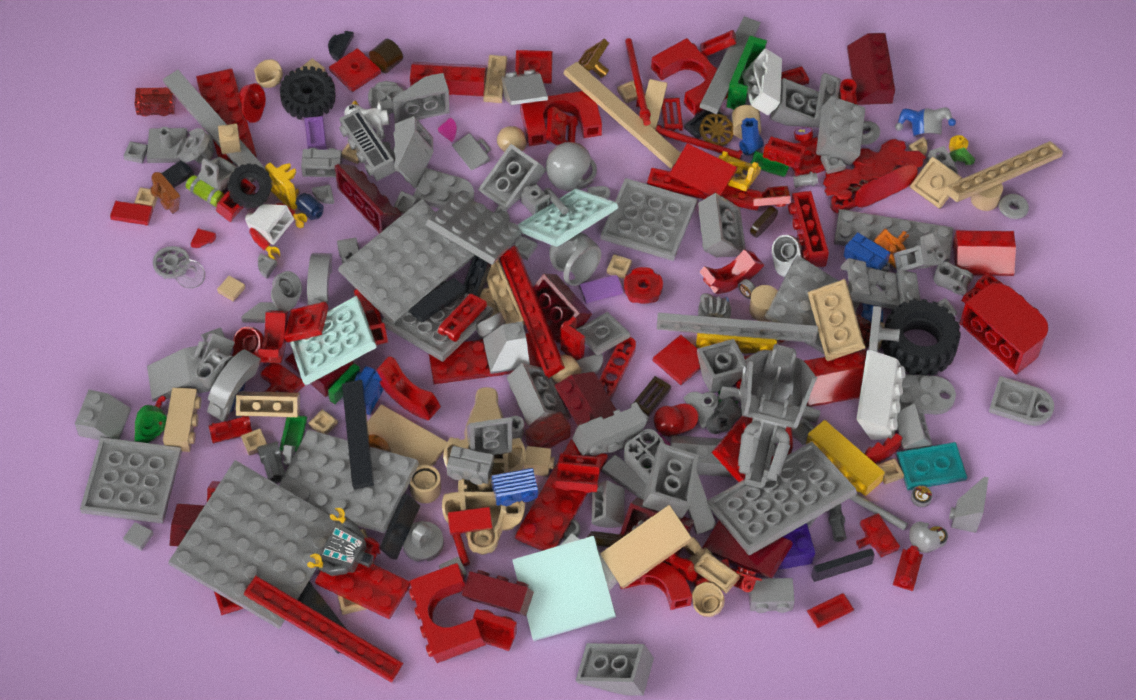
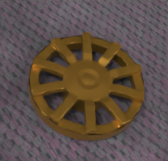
[700,113,734,146]

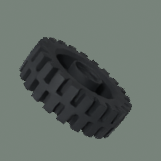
[280,66,336,120]

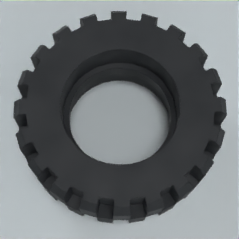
[881,299,961,376]

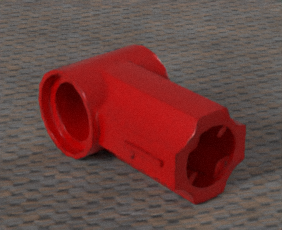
[839,79,857,104]

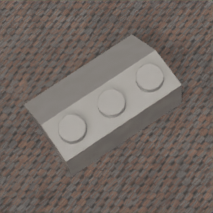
[698,193,746,257]
[506,363,571,429]
[671,435,731,477]

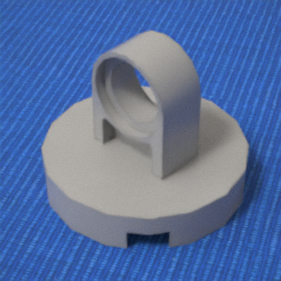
[175,128,213,164]
[403,521,444,562]

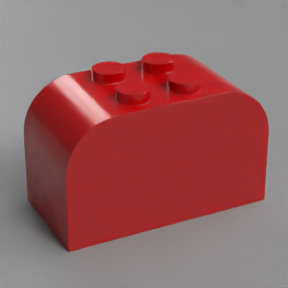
[959,283,1049,375]

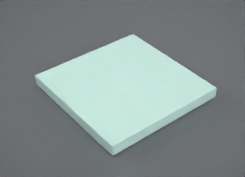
[518,188,618,247]
[290,296,377,385]
[513,536,616,641]

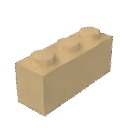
[163,387,202,452]
[236,391,300,417]

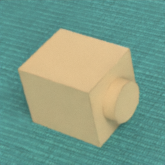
[218,124,241,154]
[524,446,555,477]

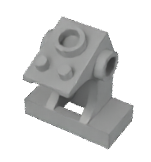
[894,233,947,271]

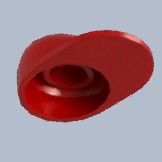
[239,83,266,123]
[233,326,264,364]
[653,403,698,437]

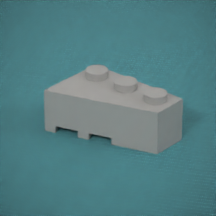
[572,402,647,456]

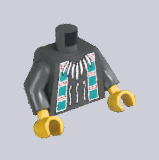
[307,508,374,576]

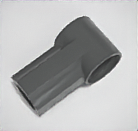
[257,441,285,484]

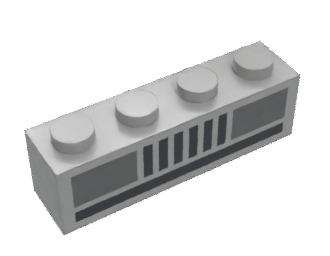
[339,109,396,181]

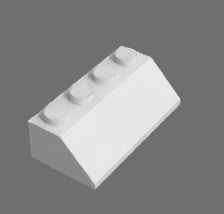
[856,350,905,440]

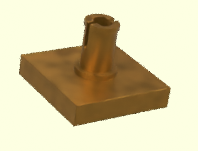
[578,38,609,78]

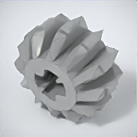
[698,296,731,319]

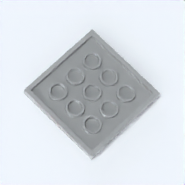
[600,178,698,261]
[426,192,522,265]
[764,255,860,354]
[381,281,493,362]
[80,437,182,524]

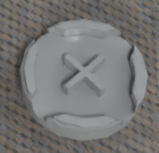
[368,81,404,114]

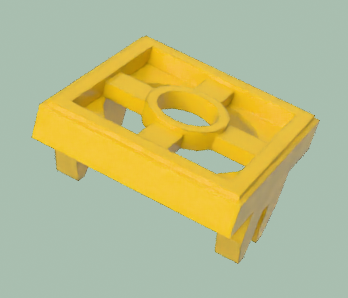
[719,151,761,191]
[265,162,299,210]

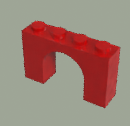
[651,38,728,116]
[520,91,602,146]
[408,563,486,663]

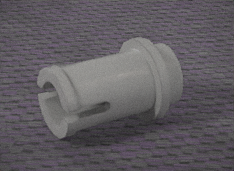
[793,171,818,188]

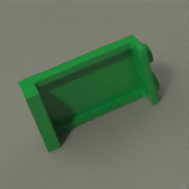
[727,36,767,110]

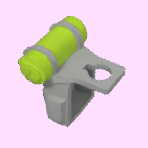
[185,157,237,207]

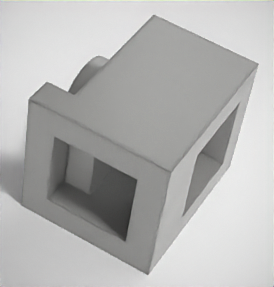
[521,184,550,215]

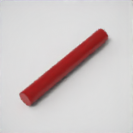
[452,534,470,567]

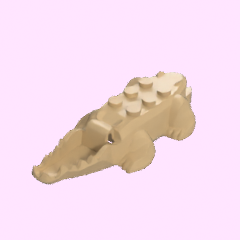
[442,387,526,555]

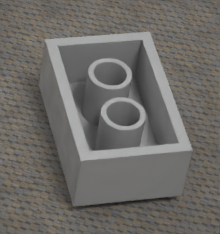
[816,96,865,165]

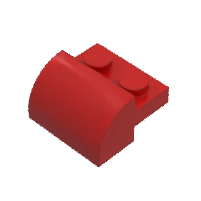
[555,453,601,493]

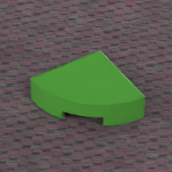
[949,147,975,165]

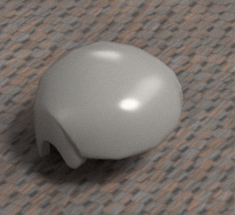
[476,312,505,338]
[909,521,940,553]

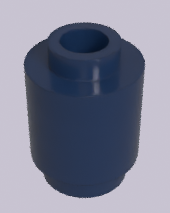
[295,193,324,220]

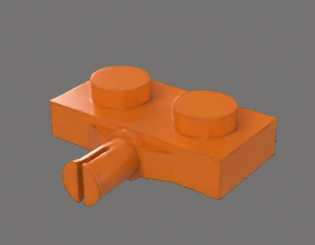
[873,229,909,270]

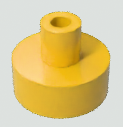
[949,135,968,151]

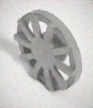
[153,246,190,279]

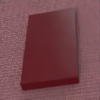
[702,520,793,579]

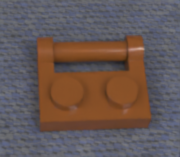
[150,172,180,214]

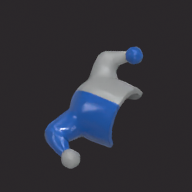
[895,107,956,137]

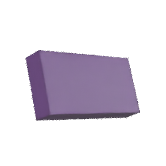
[304,116,327,150]
[580,275,623,303]

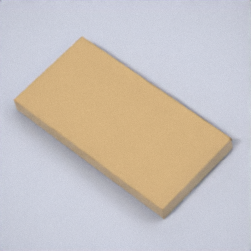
[808,279,865,361]
[367,404,447,466]
[600,505,693,589]

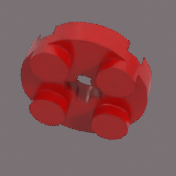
[624,267,663,304]

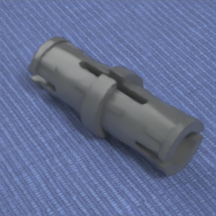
[828,503,847,542]

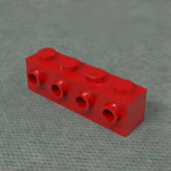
[788,191,829,267]

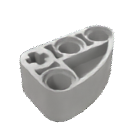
[624,429,665,484]

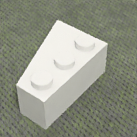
[742,48,782,115]

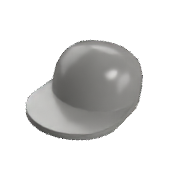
[772,235,802,277]
[271,271,302,311]

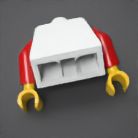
[245,203,307,260]

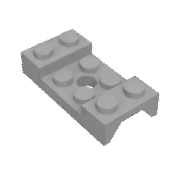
[841,258,920,309]

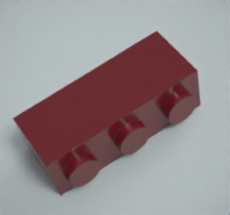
[462,570,534,616]

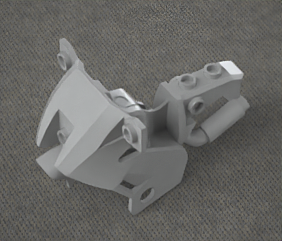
[719,344,820,488]

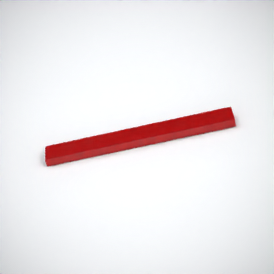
[500,245,565,378]
[244,575,404,683]

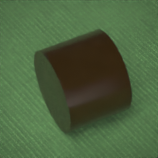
[369,38,403,73]

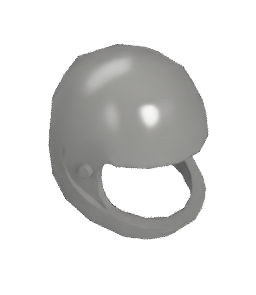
[546,142,597,191]
[549,233,602,286]

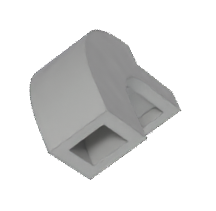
[307,253,332,305]
[207,349,261,422]

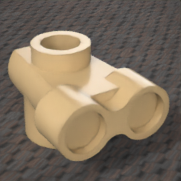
[684,537,713,565]

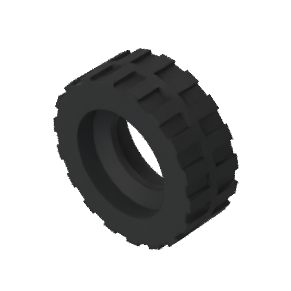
[228,163,272,208]

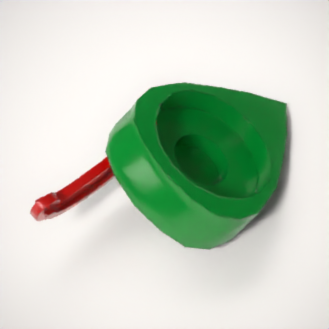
[134,396,167,443]

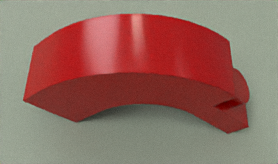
[699,249,765,294]
[353,289,388,345]
[258,310,288,363]
[376,356,441,421]
[619,562,692,610]

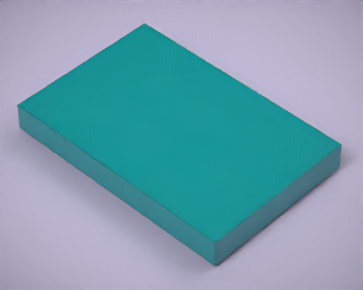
[896,442,967,491]

